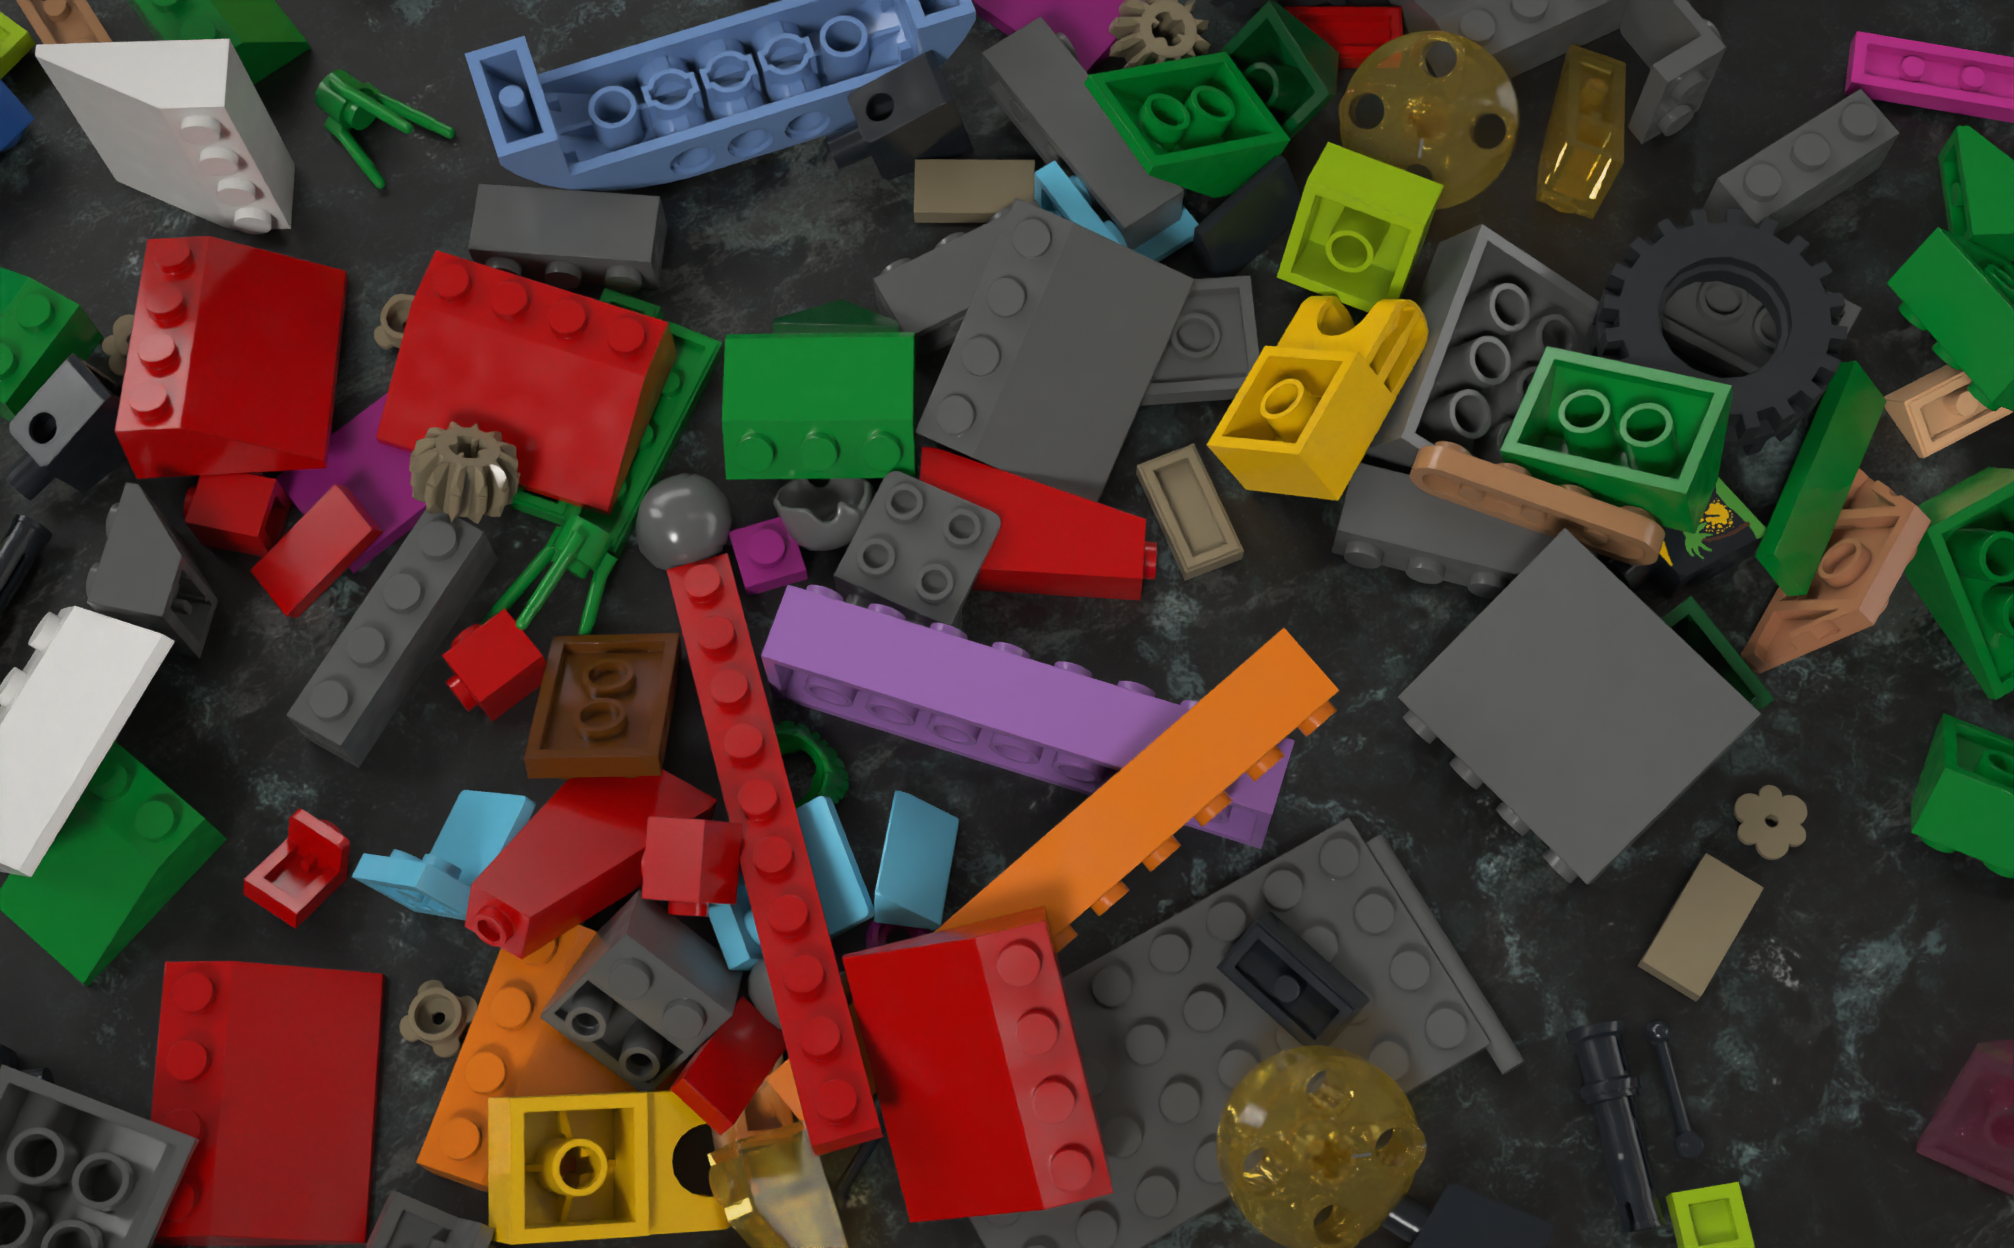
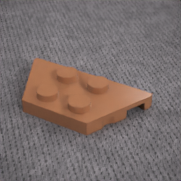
[1740,468,1931,673]

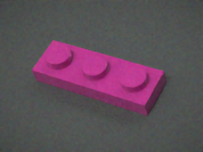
[1844,31,2014,123]

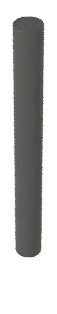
[1365,835,1525,1075]

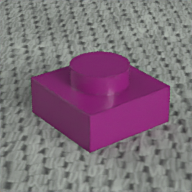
[729,517,808,596]

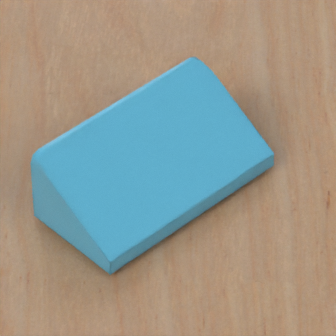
[874,790,959,930]

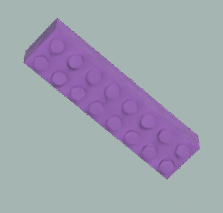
[761,585,1295,849]

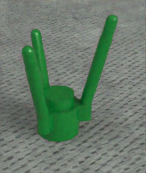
[314,69,456,189]
[480,514,618,635]

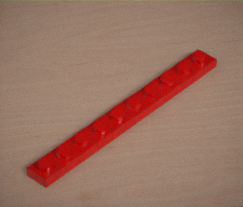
[666,553,883,1156]

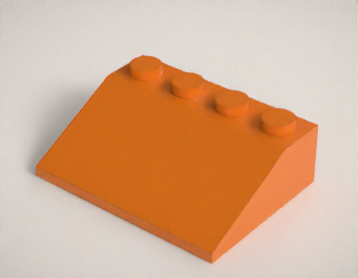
[416,925,689,1238]

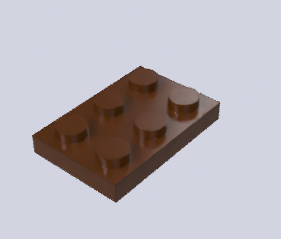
[524,633,682,780]

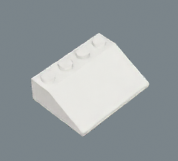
[35,39,295,235]
[0,606,175,877]

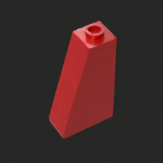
[920,447,1157,601]
[465,769,717,959]

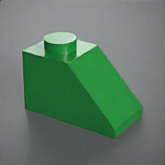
[1938,126,2014,262]

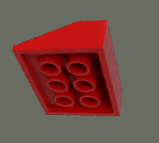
[115,236,348,479]
[376,250,677,516]
[842,906,1113,1223]
[150,961,386,1247]

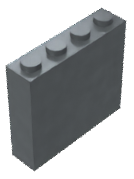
[1398,528,1762,885]

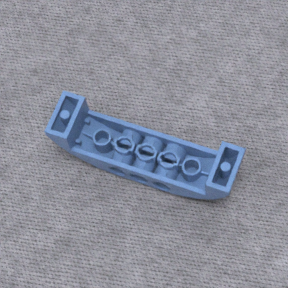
[465,0,976,191]

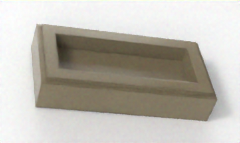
[914,159,1035,223]
[1136,444,1244,581]
[1638,853,1764,1002]

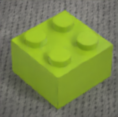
[1277,142,1444,313]

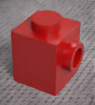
[183,472,292,557]
[442,609,547,722]
[641,817,742,917]

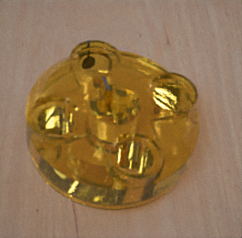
[1339,31,1520,210]
[1216,1045,1427,1248]

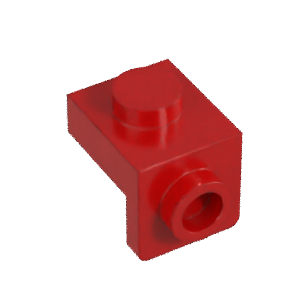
[243,808,350,929]

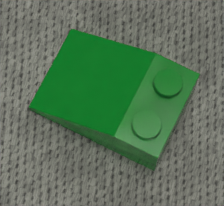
[1084,52,1290,198]
[0,267,103,422]
[1904,467,2014,700]
[0,740,227,987]

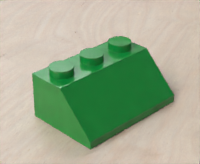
[126,0,311,85]
[1887,227,2014,412]
[722,332,919,480]
[1500,346,1733,534]
[1911,713,2014,878]

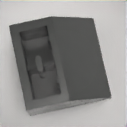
[86,482,218,659]
[540,890,743,1091]

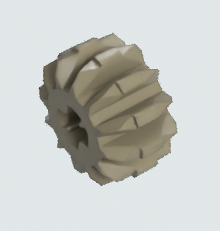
[1108,0,1211,69]
[409,422,520,524]

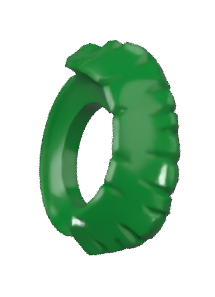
[773,720,849,809]

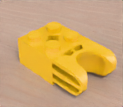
[1207,296,1429,501]
[488,1090,732,1245]

